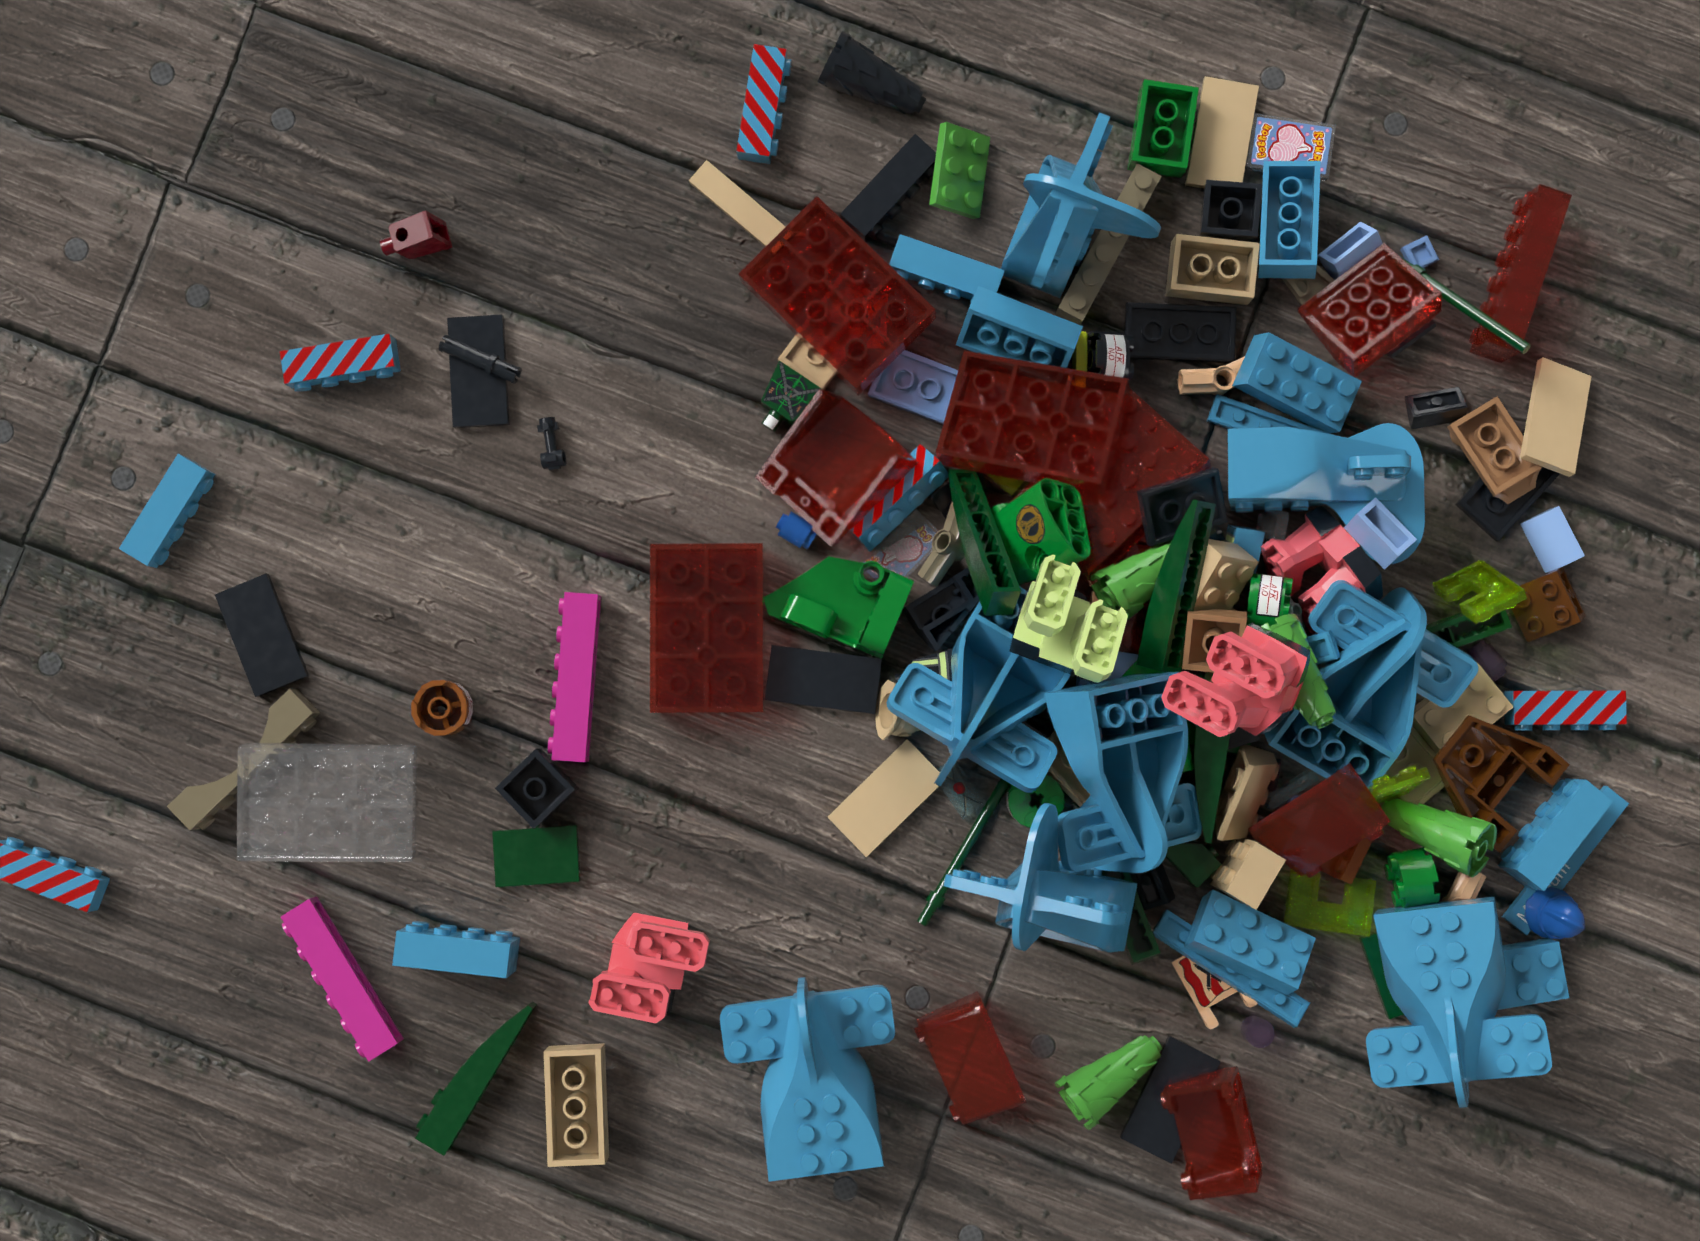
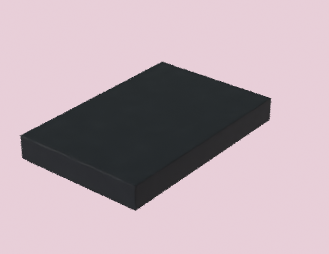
[1137,467,1228,547]

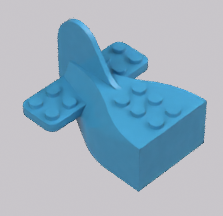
[1001,112,1161,298]
[1228,423,1425,564]
[1264,580,1478,801]
[886,586,1070,793]
[1045,672,1202,873]
[943,803,1137,952]
[1366,897,1552,1108]
[720,977,895,1182]

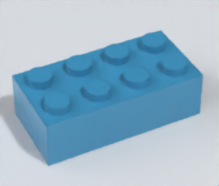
[1258,161,1321,279]
[956,286,1083,385]
[1232,332,1362,433]
[1498,778,1614,891]
[1184,890,1316,995]
[392,921,520,978]
[1498,938,1569,1010]

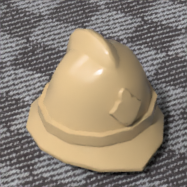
[875,680,920,740]

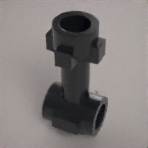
[537,417,567,471]

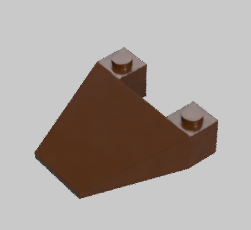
[1433,715,1570,853]

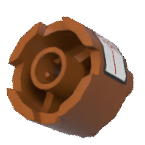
[411,680,473,736]

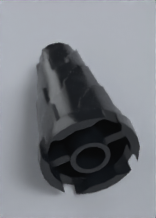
[817,31,926,115]

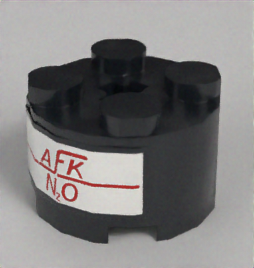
[1087,331,1134,388]

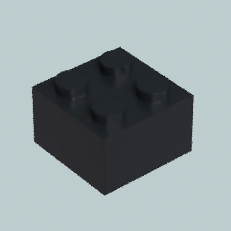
[1199,180,1262,243]
[495,748,579,829]

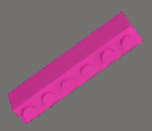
[548,592,602,762]
[281,896,404,1062]

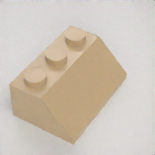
[1214,744,1279,841]

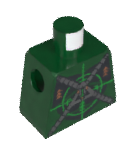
[761,361,824,432]

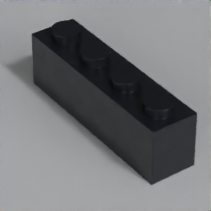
[840,134,936,243]

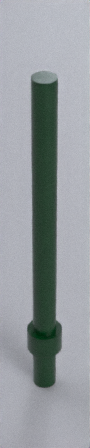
[1392,255,1531,354]
[917,778,1010,926]

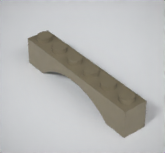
[1055,163,1162,325]
[167,689,320,831]

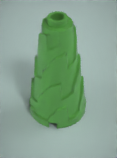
[1090,540,1172,620]
[1261,614,1336,729]
[1380,798,1497,877]
[1055,1035,1162,1130]

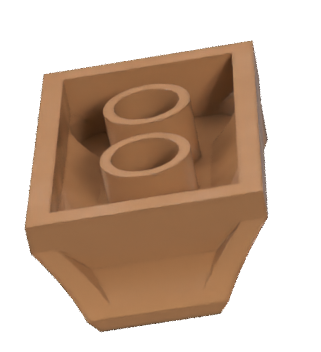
[1447,396,1542,504]

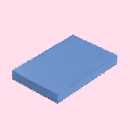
[868,343,965,425]

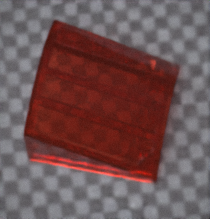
[755,389,918,547]

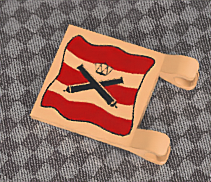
[1171,956,1258,1029]

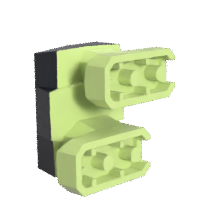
[1009,555,1128,684]

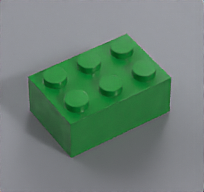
[1127,79,1199,178]

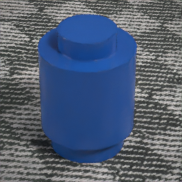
[775,511,818,549]

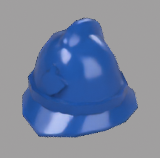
[1524,887,1585,939]

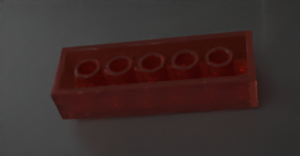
[1469,184,1572,363]

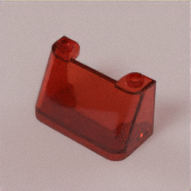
[1248,763,1391,878]
[914,991,1027,1125]
[1160,1066,1262,1200]

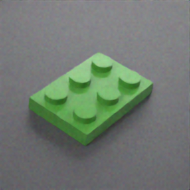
[929,122,990,219]

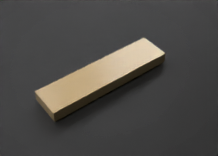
[689,160,790,253]

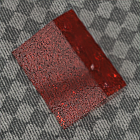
[1297,243,1442,377]

